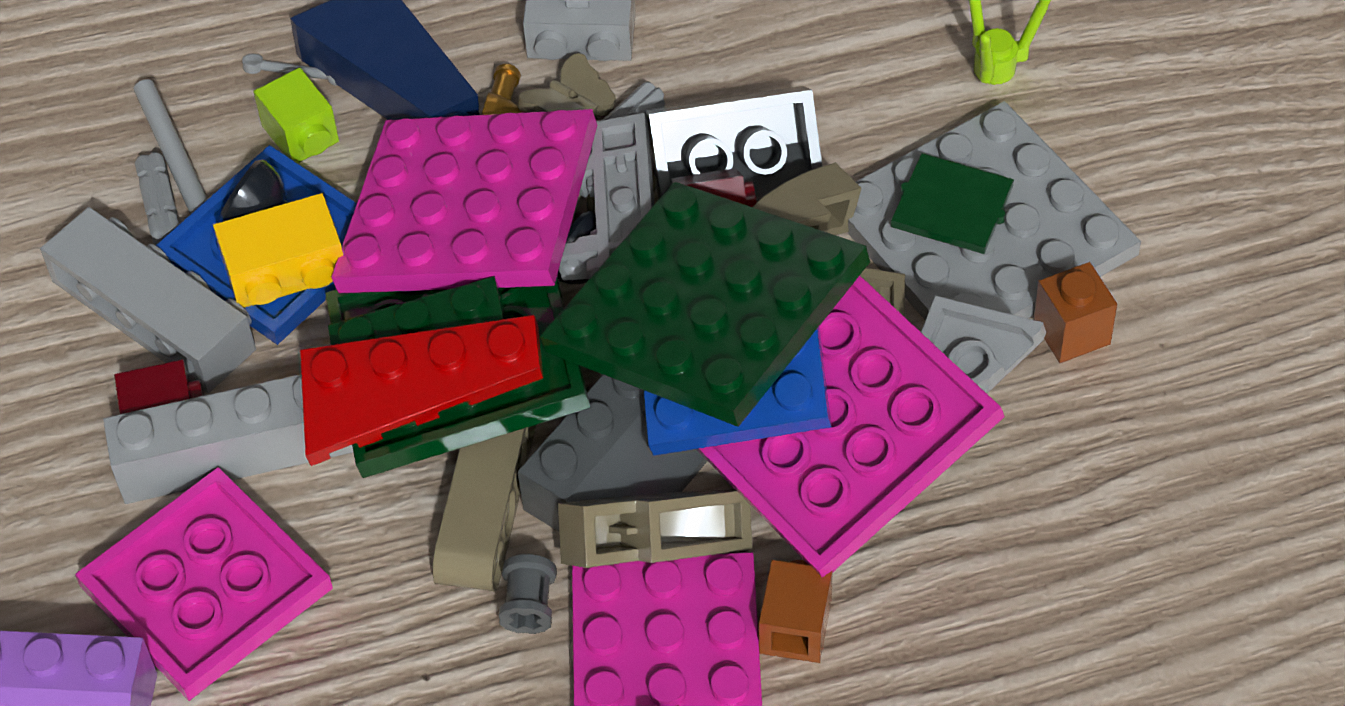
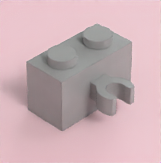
[523,0,636,61]

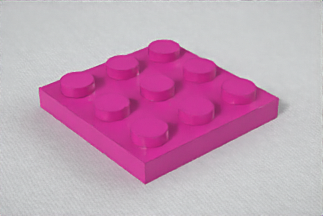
[75,467,333,701]
[572,552,762,706]

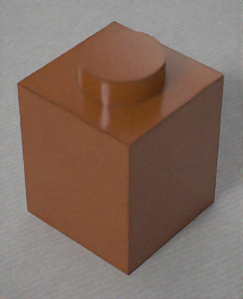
[1034,262,1117,363]
[759,560,833,663]

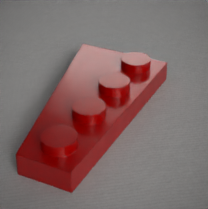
[300,315,543,466]

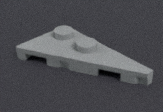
[921,296,1046,393]

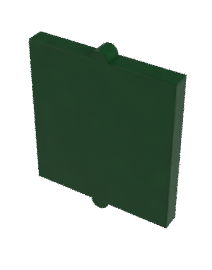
[891,153,1014,254]

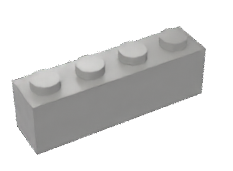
[40,207,256,394]
[103,374,353,504]

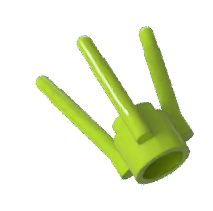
[969,0,1051,85]

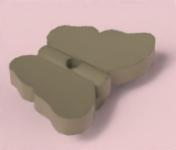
[518,53,616,117]

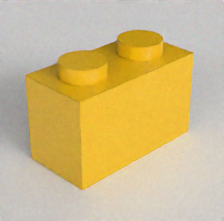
[213,193,343,308]

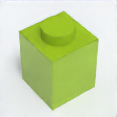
[253,67,339,163]

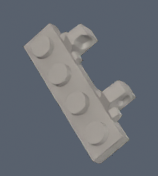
[559,113,654,280]

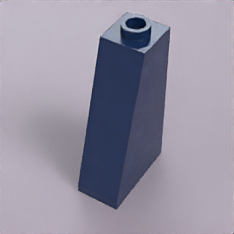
[290,0,480,120]

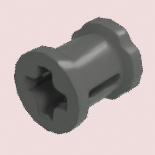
[499,554,557,634]

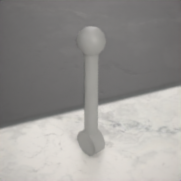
[242,54,338,86]

